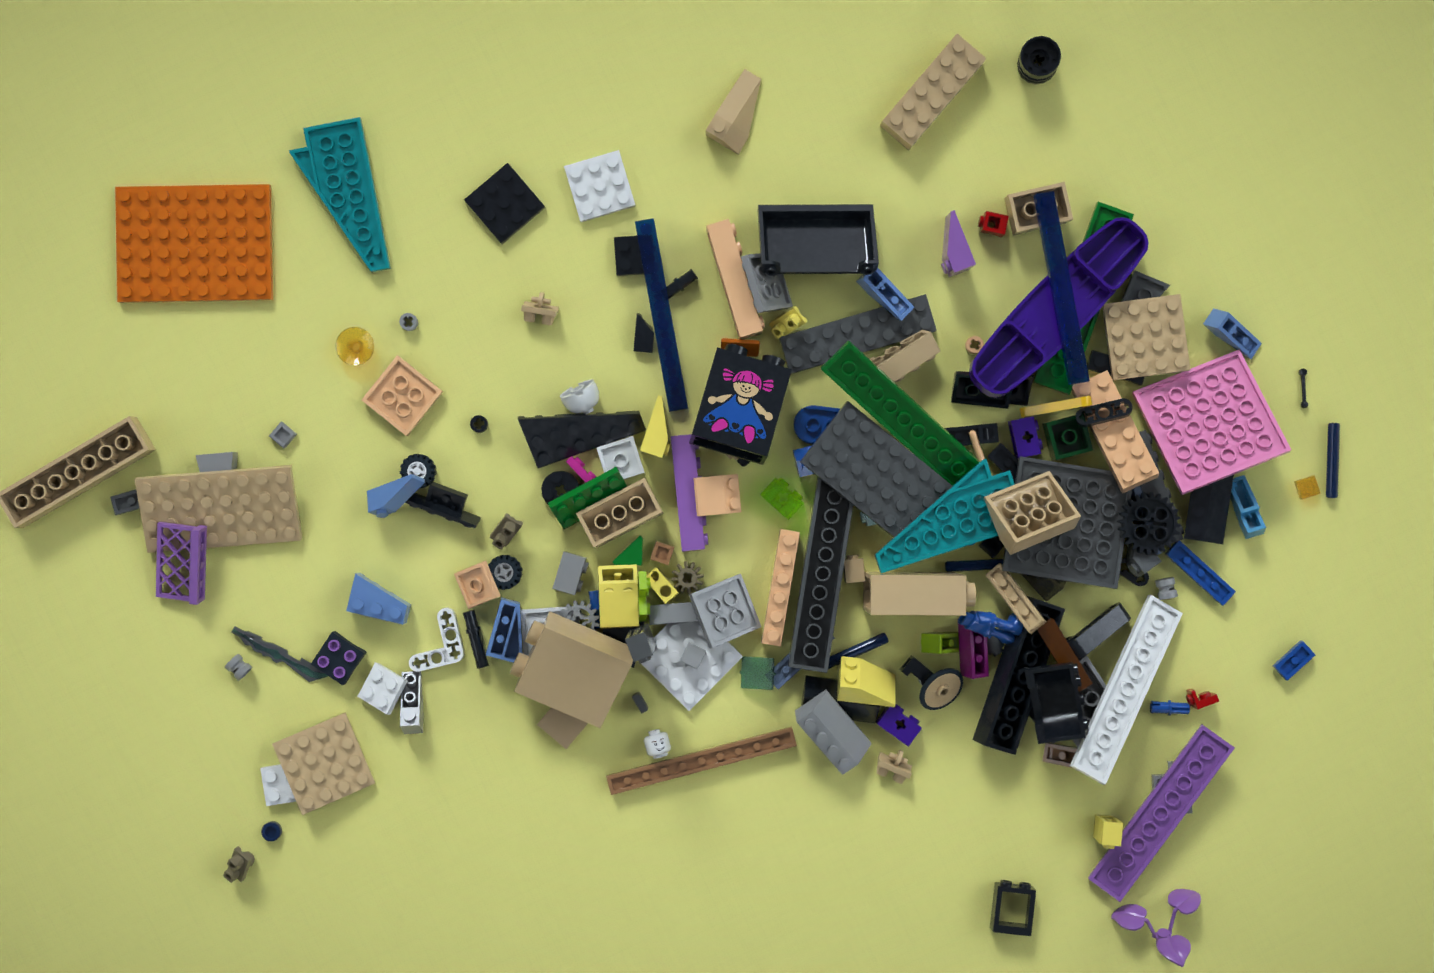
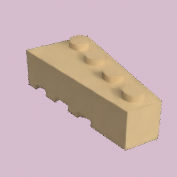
[870,330,940,382]

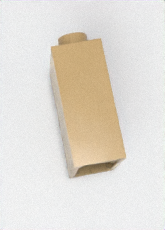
[863,572,976,616]
[510,611,633,728]

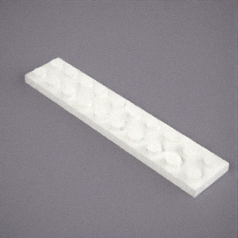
[1070,595,1183,785]

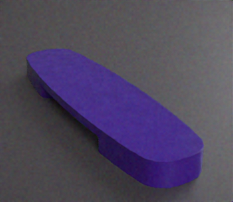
[969,217,1149,398]

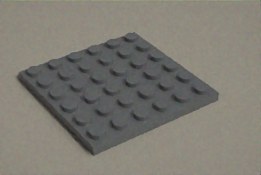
[1002,456,1132,589]

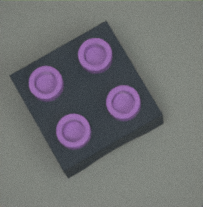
[311,631,366,685]

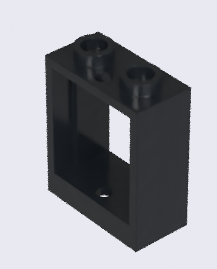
[990,880,1036,936]

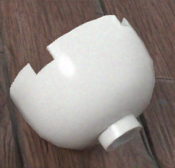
[560,379,599,414]

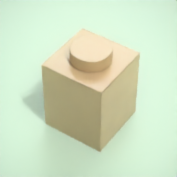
[843,555,865,583]

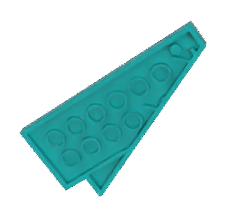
[289,117,391,272]
[874,459,1015,573]

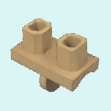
[521,292,559,325]
[876,750,912,784]

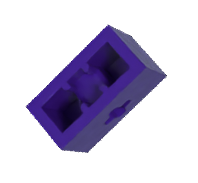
[1008,416,1043,459]
[876,704,922,747]

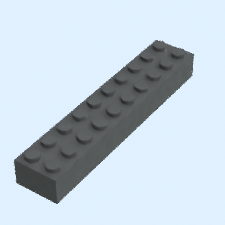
[788,476,853,673]

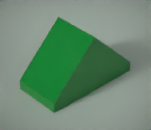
[612,535,643,566]

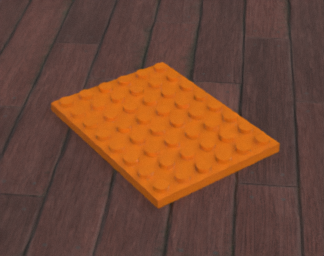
[115,184,273,303]

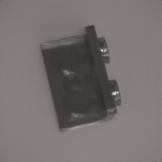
[1021,574,1066,601]

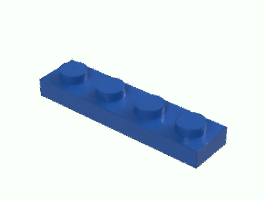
[1165,541,1236,606]

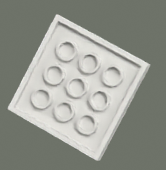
[641,621,743,711]

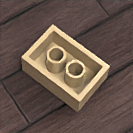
[1004,182,1073,235]

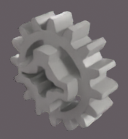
[561,600,600,631]

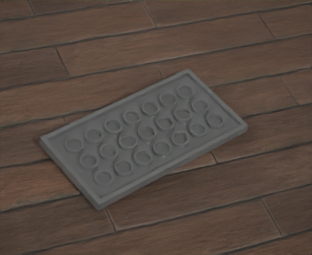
[800,401,952,538]

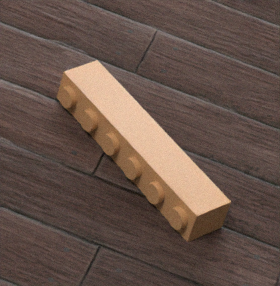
[761,529,800,647]

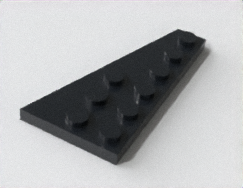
[517,411,646,468]

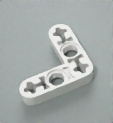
[409,607,465,672]

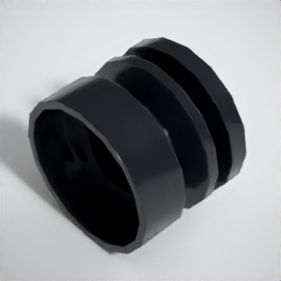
[1017,36,1061,84]

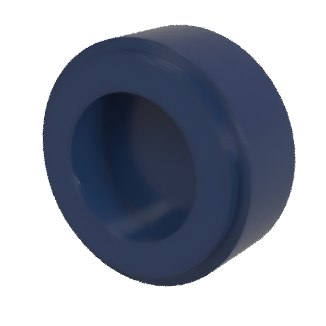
[261,821,282,841]

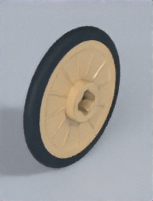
[919,668,963,710]

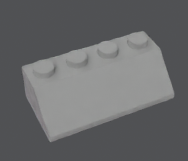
[795,690,871,775]

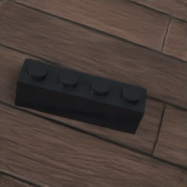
[1184,475,1234,544]

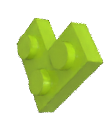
[637,571,651,622]

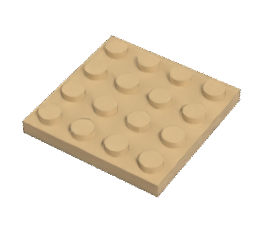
[1102,294,1190,381]
[272,712,375,815]

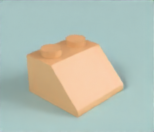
[693,474,741,516]

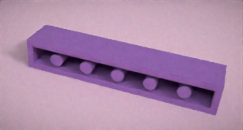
[671,434,708,551]

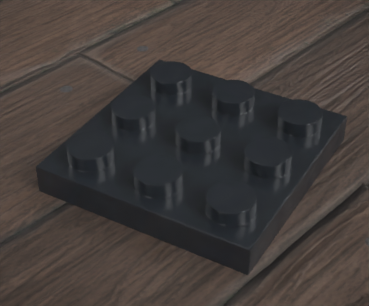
[464,163,546,244]

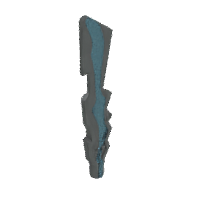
[231,626,328,682]

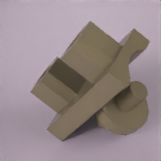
[489,513,523,549]
[223,846,255,883]

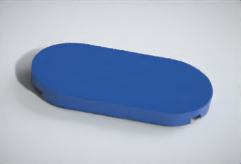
[793,405,840,444]

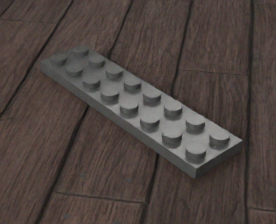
[779,294,937,374]

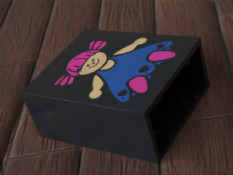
[689,344,792,465]

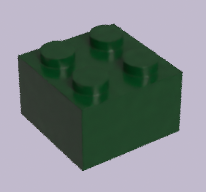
[1042,413,1093,461]

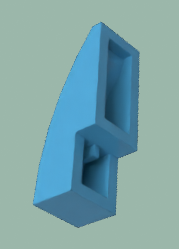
[1230,475,1266,539]

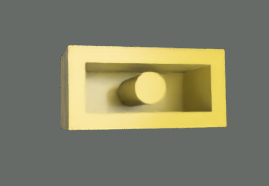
[1093,814,1123,849]

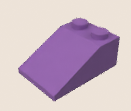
[941,210,976,277]

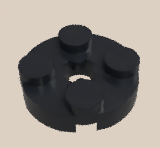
[541,471,579,504]

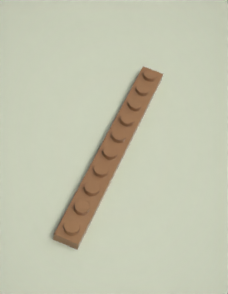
[606,726,797,795]

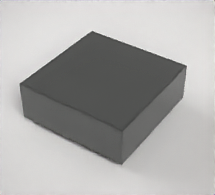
[632,692,648,714]

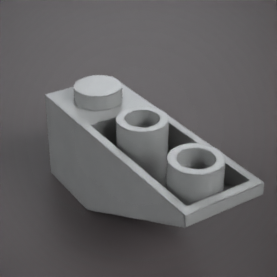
[400,671,424,734]

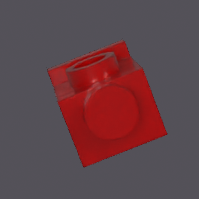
[978,211,1009,237]

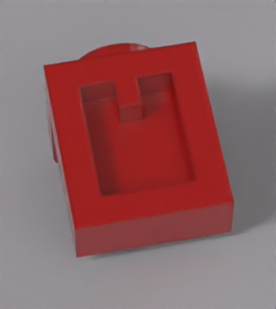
[1186,689,1219,709]

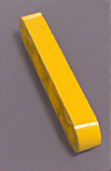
[1019,396,1092,418]

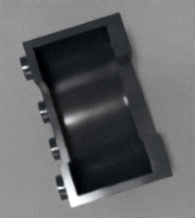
[1025,662,1089,744]

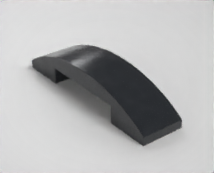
[944,423,999,446]

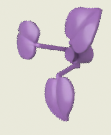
[1111,889,1201,967]

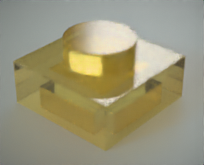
[1294,475,1320,499]

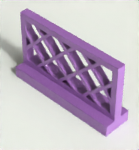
[156,522,207,605]

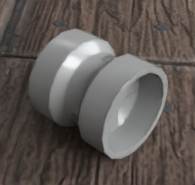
[1155,577,1178,600]
[225,654,252,681]

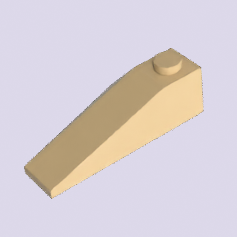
[706,69,761,155]

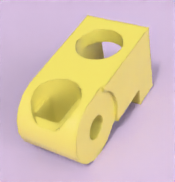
[647,567,680,604]

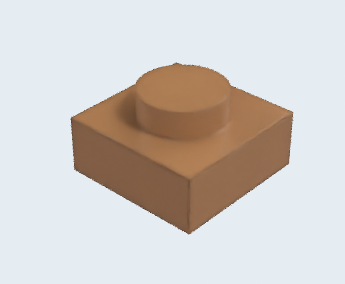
[650,541,674,565]

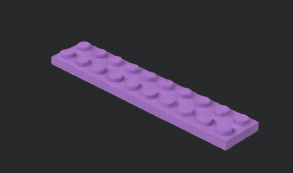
[1088,724,1235,902]

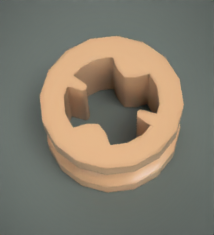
[965,336,984,354]

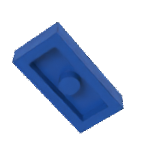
[1273,640,1315,681]

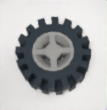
[488,555,523,590]

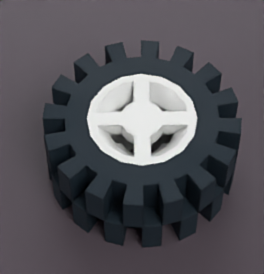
[400,454,436,488]

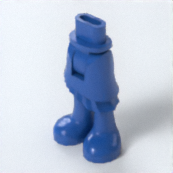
[958,611,1023,644]

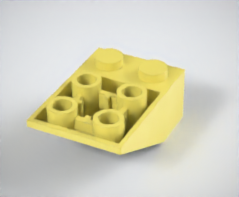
[598,564,639,628]

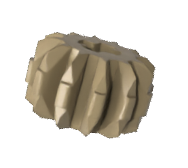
[671,561,704,594]

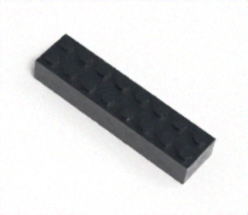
[972,596,1065,755]

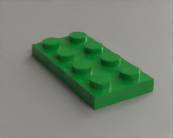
[548,467,628,529]

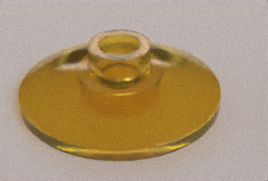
[336,327,374,365]

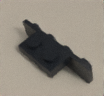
[405,481,481,528]

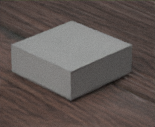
[269,421,297,449]

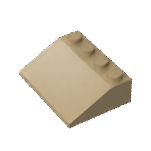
[984,471,1081,555]

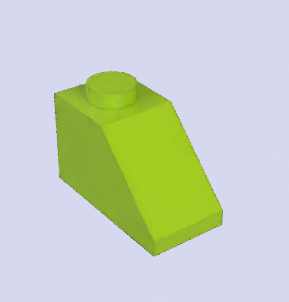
[921,632,959,654]

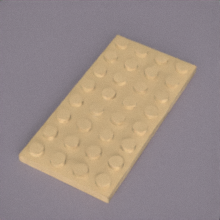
[134,465,302,553]

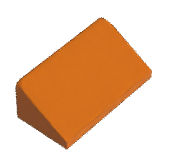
[721,338,760,357]

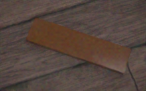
[1037,618,1093,692]

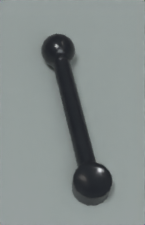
[1298,368,1308,408]

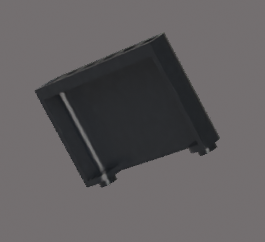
[757,204,879,276]

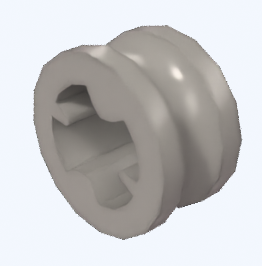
[399,313,418,331]

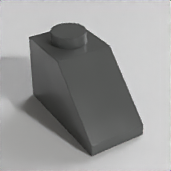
[1126,530,1162,578]

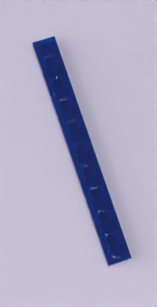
[1033,191,1090,385]
[635,218,688,412]

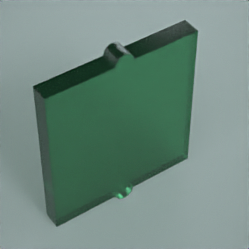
[740,656,776,690]

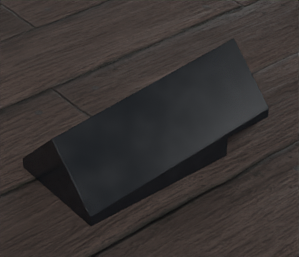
[951,371,1034,409]
[801,675,880,724]

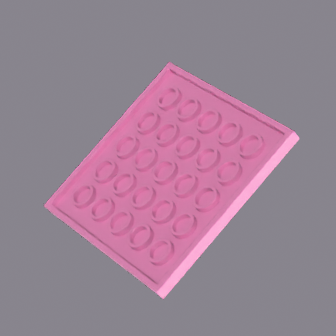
[1132,349,1291,495]

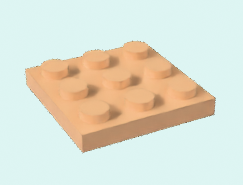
[362,355,443,436]

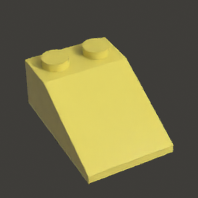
[640,395,671,459]
[837,656,896,707]

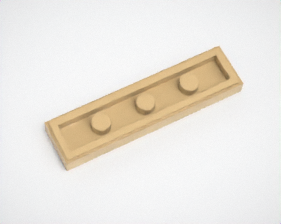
[986,563,1046,634]

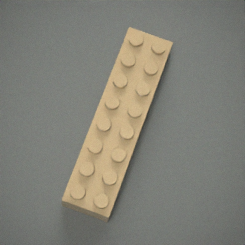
[0,416,156,528]

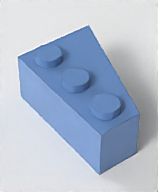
[346,573,411,625]
[486,597,523,663]

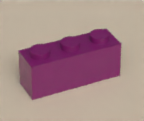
[958,624,989,679]

